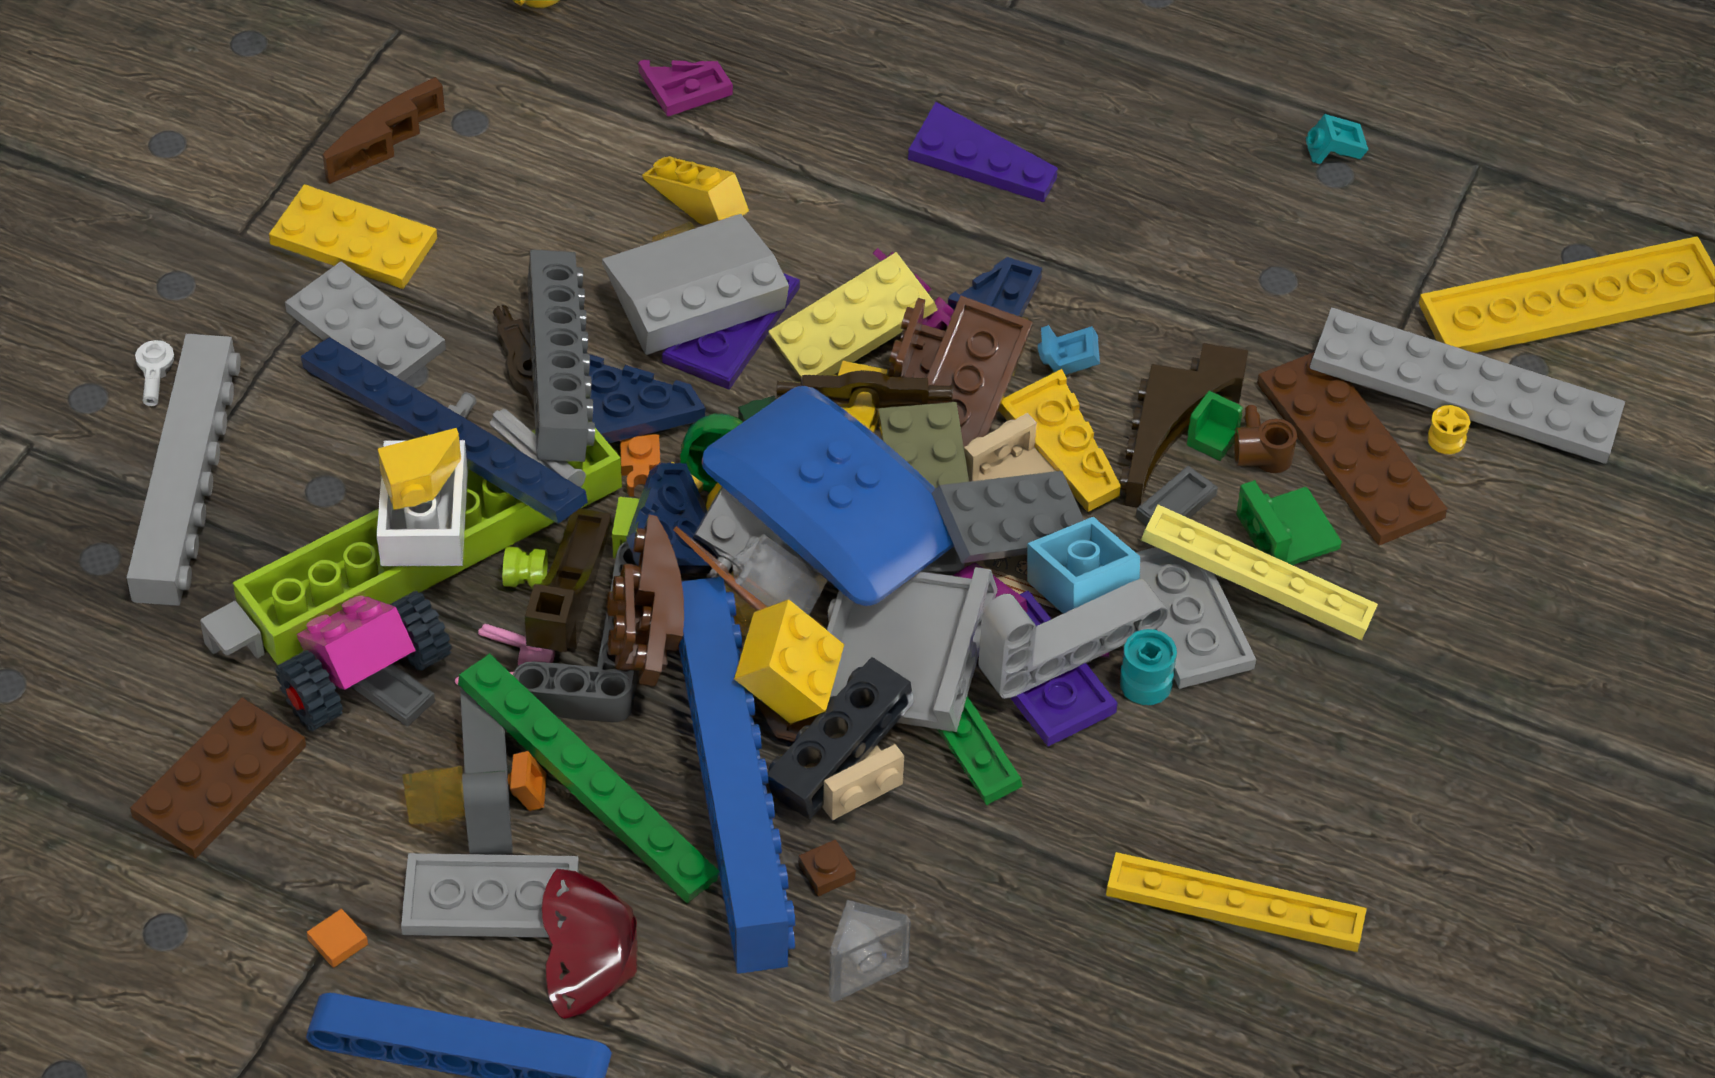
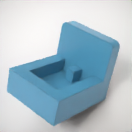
[1038,325,1100,375]

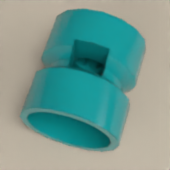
[1120,629,1177,705]

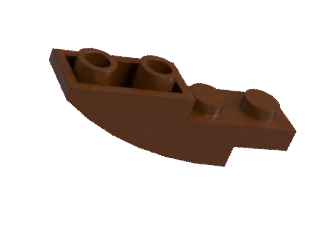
[633,515,684,686]

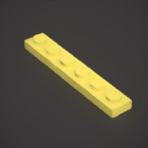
[1141,505,1378,640]

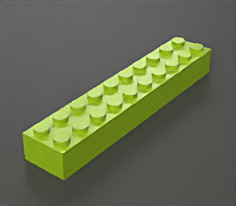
[233,428,622,665]

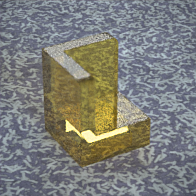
[402,766,466,824]

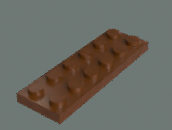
[1257,352,1447,546]

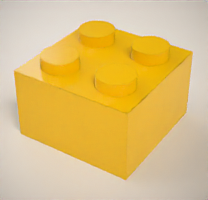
[734,599,844,724]

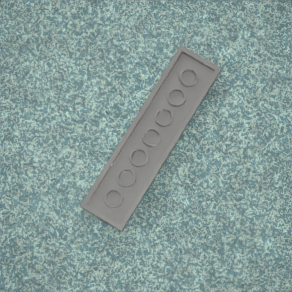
[1310,307,1625,464]

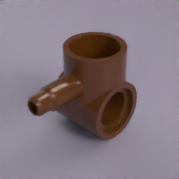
[1234,405,1297,473]

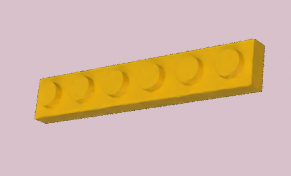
[1106,852,1367,952]

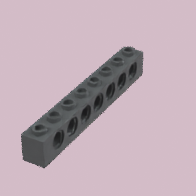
[527,250,595,462]

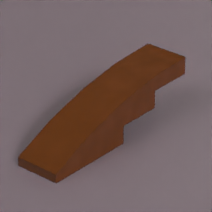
[322,77,445,184]

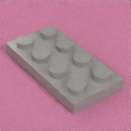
[285,261,446,381]
[1136,547,1256,689]
[401,853,579,937]

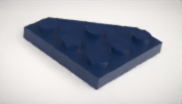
[589,354,706,443]
[626,463,718,574]

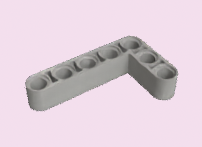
[978,579,1169,699]

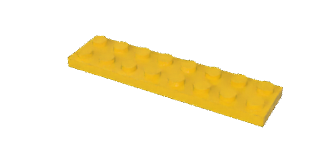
[1419,236,1715,353]

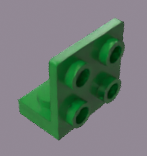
[1236,480,1342,565]

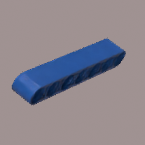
[306,993,612,1078]

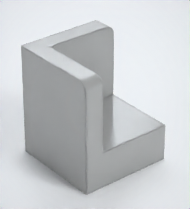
[200,601,265,659]

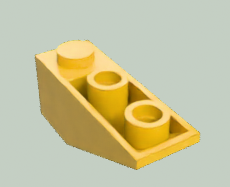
[642,156,749,225]

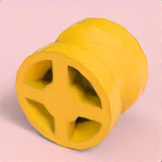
[1427,405,1470,454]

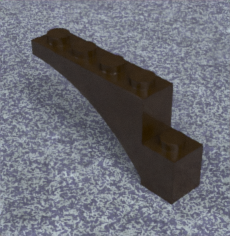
[1120,343,1248,508]
[525,509,611,653]

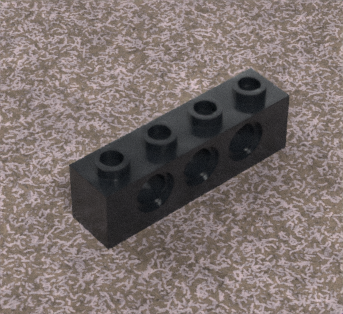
[768,657,914,820]

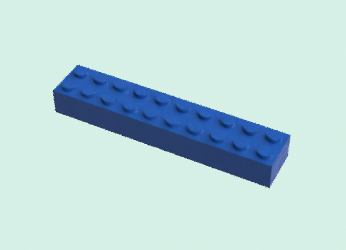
[679,577,795,974]

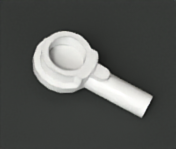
[135,340,174,406]

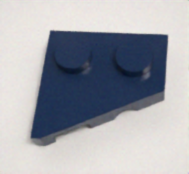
[948,257,1042,318]

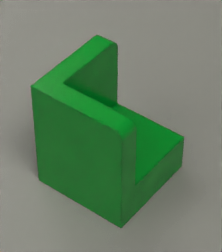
[1186,391,1243,461]

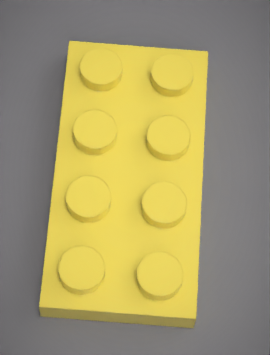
[768,252,937,379]

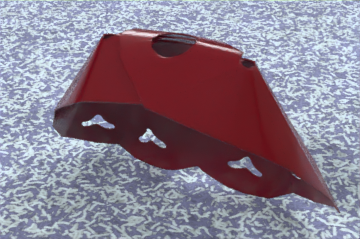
[542,869,638,1019]

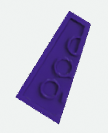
[908,102,1058,202]

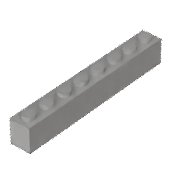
[127,334,241,606]

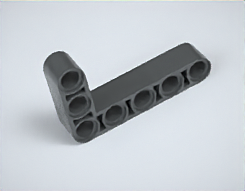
[513,541,639,723]
[460,687,513,855]

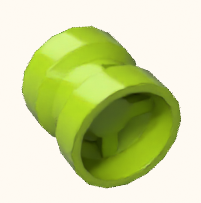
[502,547,548,588]

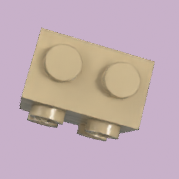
[964,413,1056,482]
[805,733,904,820]

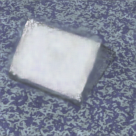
[732,534,827,615]
[829,900,911,1003]

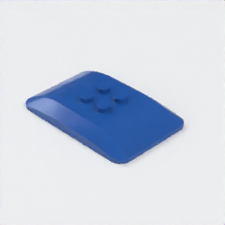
[702,386,954,606]

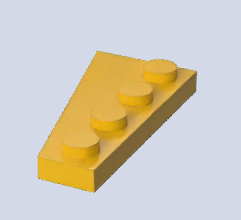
[998,369,1121,512]

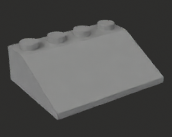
[602,214,789,355]

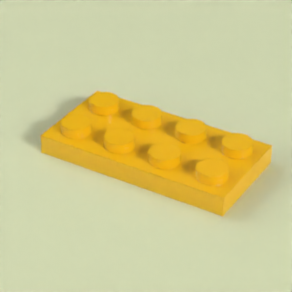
[269,184,437,289]

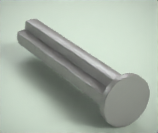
[490,409,586,487]

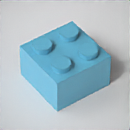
[1027,517,1140,614]

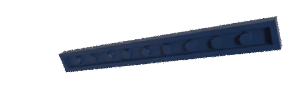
[300,337,588,524]

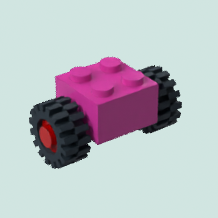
[275,591,452,731]

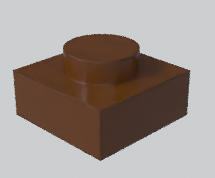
[798,839,856,896]

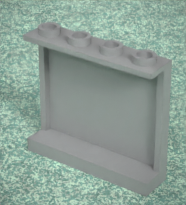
[827,567,998,732]

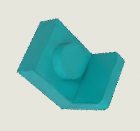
[1306,114,1368,164]

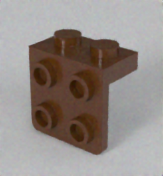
[888,298,946,378]
[607,564,667,671]

